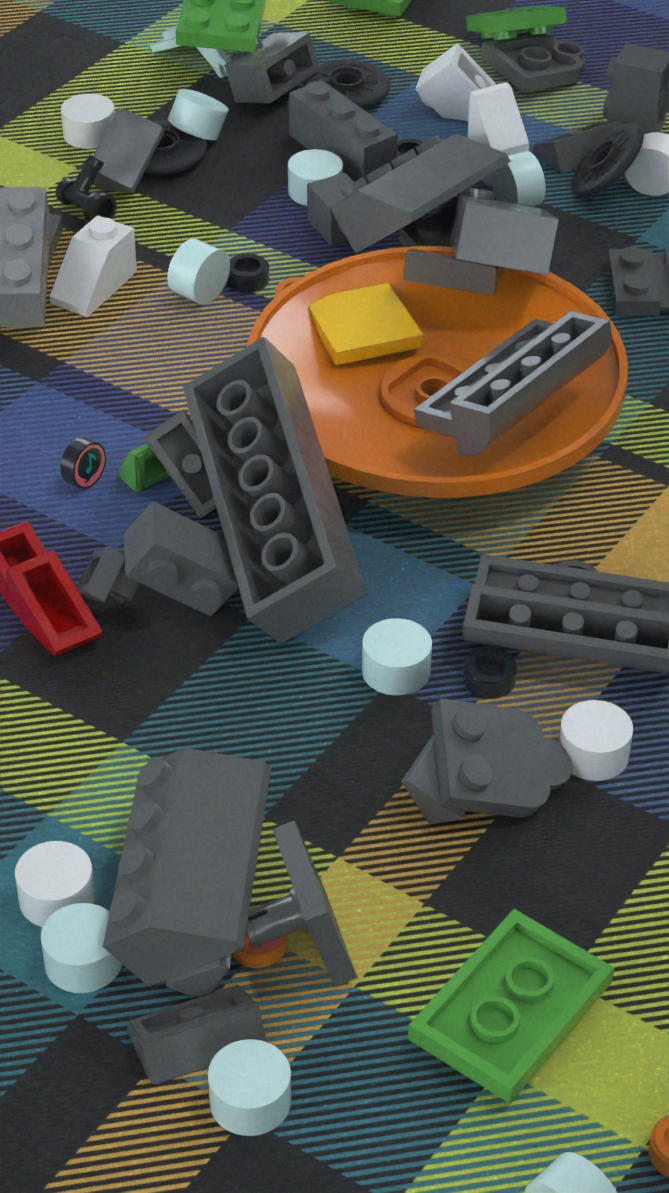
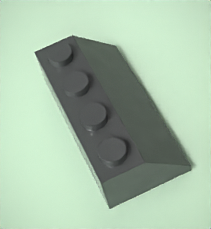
[329,133,511,253]
[102,747,271,986]

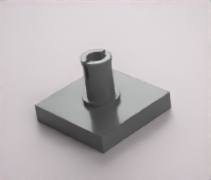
[246,820,358,987]

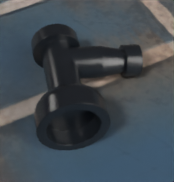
[55,155,117,222]

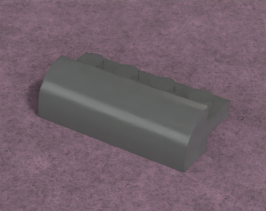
[414,311,611,456]
[463,554,669,674]

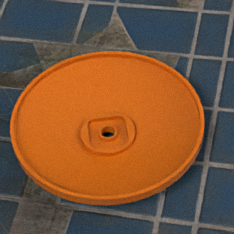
[247,246,628,498]

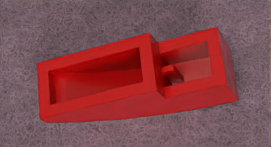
[0,521,103,657]

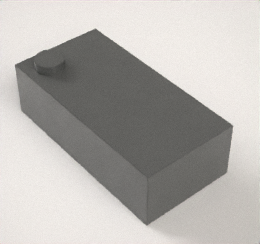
[449,188,559,275]

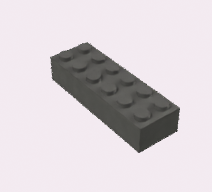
[183,337,368,644]

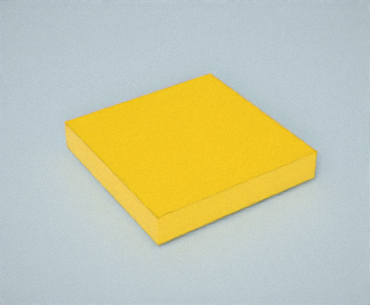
[308,283,423,365]

